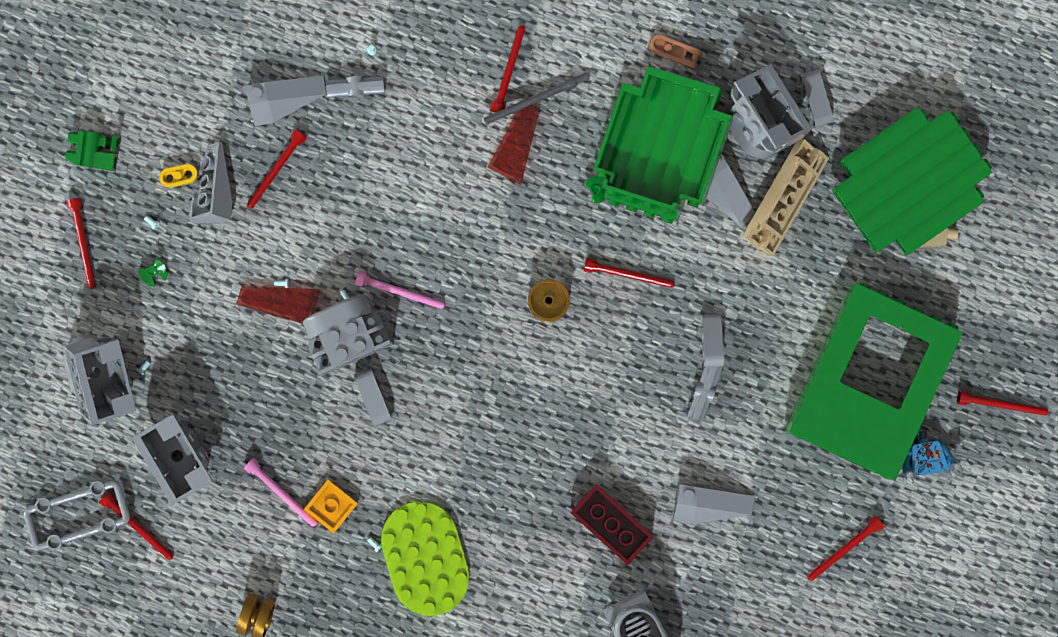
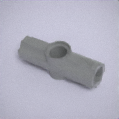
[326,76,385,98]
[687,367,722,422]

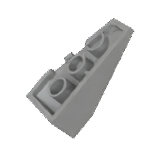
[246,75,327,126]
[189,142,232,224]
[707,154,755,226]
[673,483,755,524]

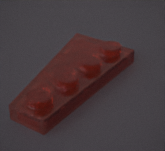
[487,105,540,186]
[236,286,321,324]

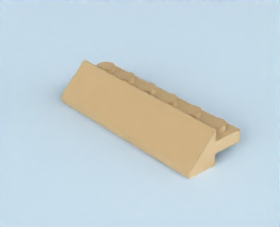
[742,138,829,257]

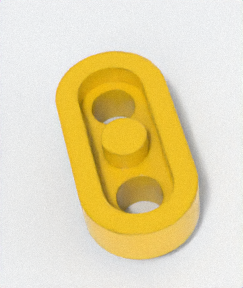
[159,164,198,188]

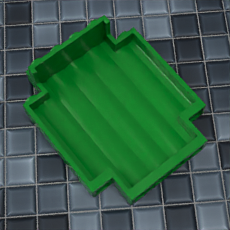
[593,66,733,224]
[831,107,992,256]

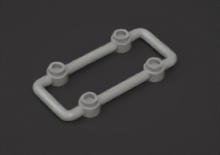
[23,480,130,550]

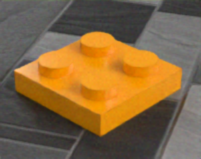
[304,479,358,534]

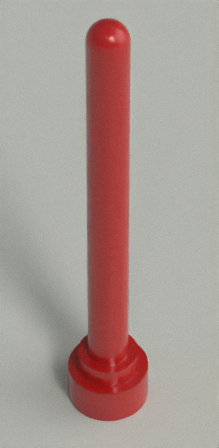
[490,26,525,113]
[247,129,307,209]
[66,198,96,289]
[584,257,675,288]
[957,389,1049,416]
[99,491,173,560]
[808,516,885,581]

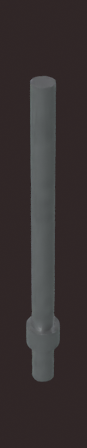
[483,72,590,125]

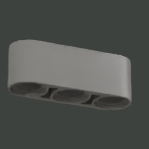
[799,70,834,127]
[701,314,724,367]
[354,368,392,426]

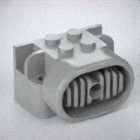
[725,64,812,158]
[303,294,393,376]
[63,335,136,426]
[132,414,213,506]
[603,589,668,637]

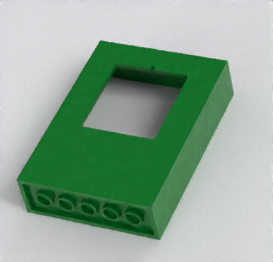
[784,282,963,481]

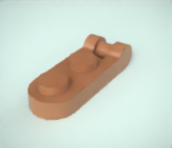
[649,35,703,70]

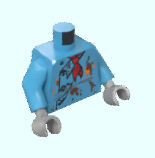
[902,430,963,484]

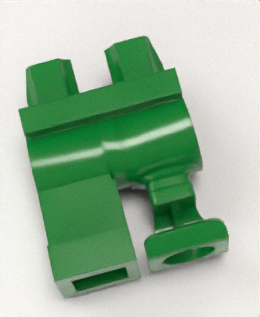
[65,130,120,172]

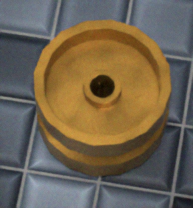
[528,279,570,322]
[236,592,276,637]

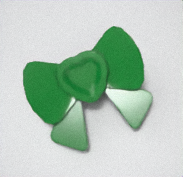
[584,175,606,204]
[138,258,168,287]

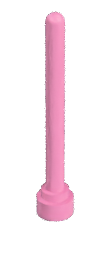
[355,270,445,309]
[243,457,317,527]

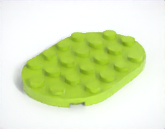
[381,501,469,616]

